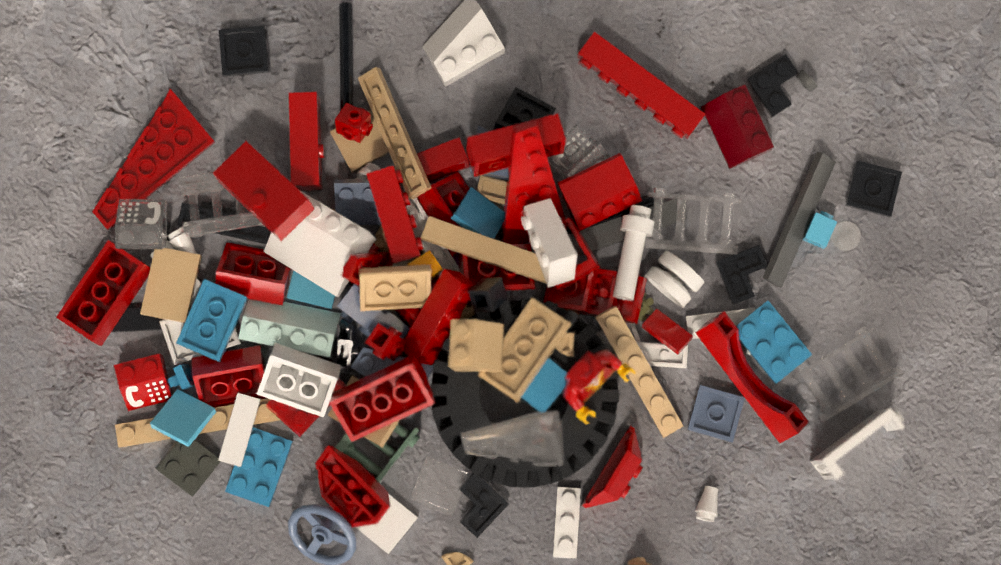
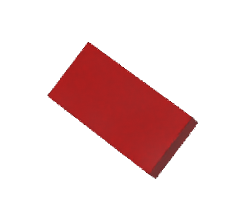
[642,308,693,355]

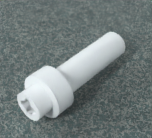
[613,205,655,301]

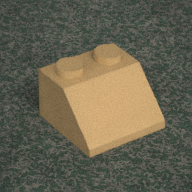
[449,319,504,372]

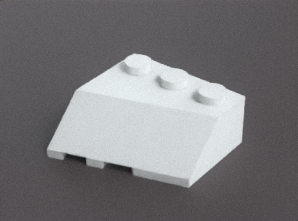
[422,0,505,87]

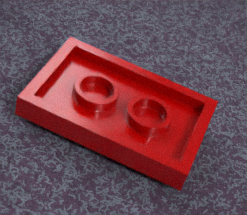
[266,355,346,437]

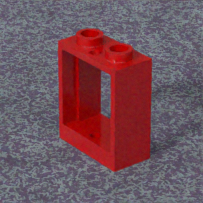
[529,217,600,291]

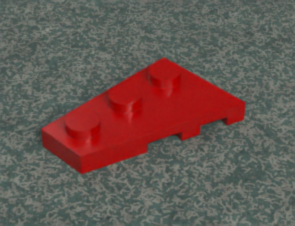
[341,251,393,286]

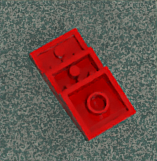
[543,264,647,324]

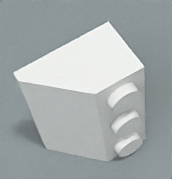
[257,343,341,417]

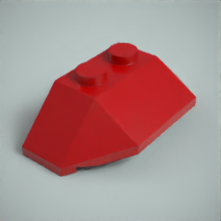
[581,426,643,508]
[315,445,391,527]

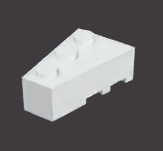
[521,198,577,288]

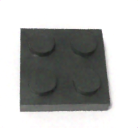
[155,439,221,497]

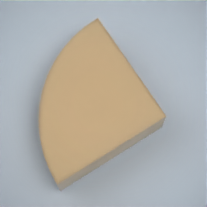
[556,333,574,357]
[441,552,474,565]

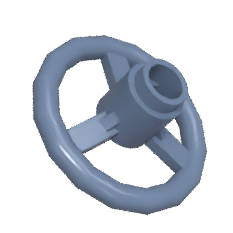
[288,504,357,565]

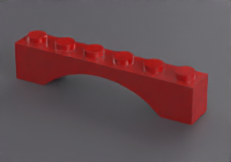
[695,311,809,443]

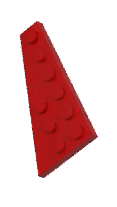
[92,88,215,230]
[501,120,565,244]

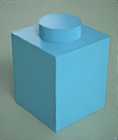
[803,211,837,249]

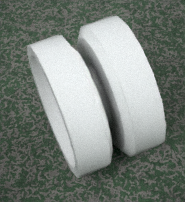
[645,250,705,308]

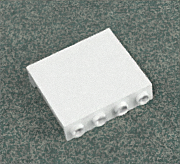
[810,408,905,480]

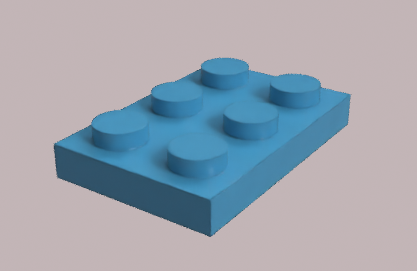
[176,279,248,362]
[736,300,812,384]
[225,427,293,507]

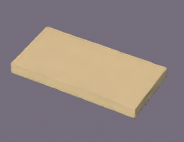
[478,298,571,402]

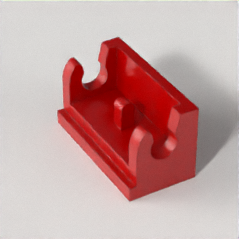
[417,137,470,183]

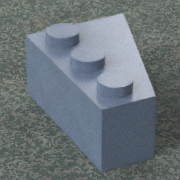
[337,284,410,340]

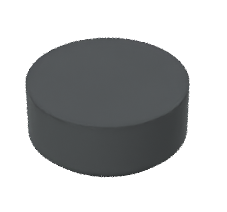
[796,70,818,92]

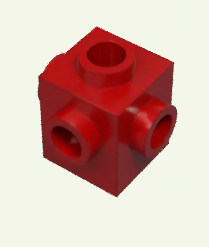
[335,103,373,143]
[365,323,407,362]

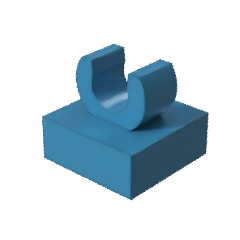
[167,364,195,389]

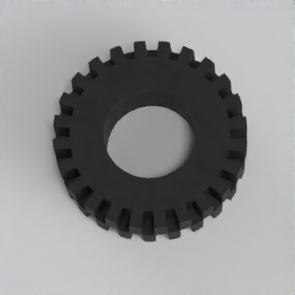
[430,298,619,488]

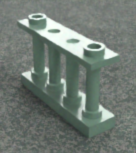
[335,423,420,483]

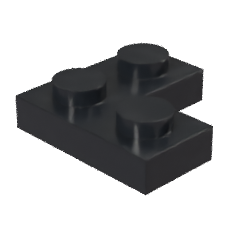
[747,54,798,118]
[715,245,767,305]
[458,473,509,538]

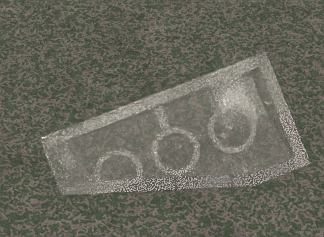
[461,411,564,467]

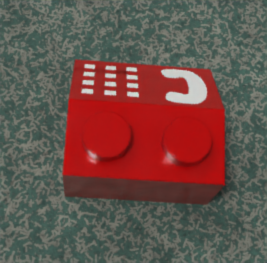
[114,354,172,411]

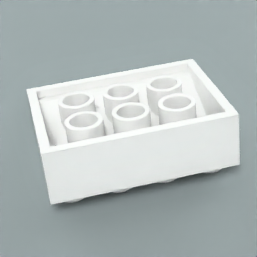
[264,189,376,297]

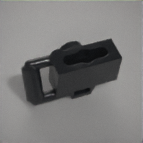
[337,319,359,373]

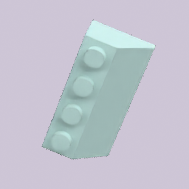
[238,299,341,359]

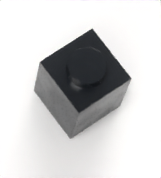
[468,277,508,312]

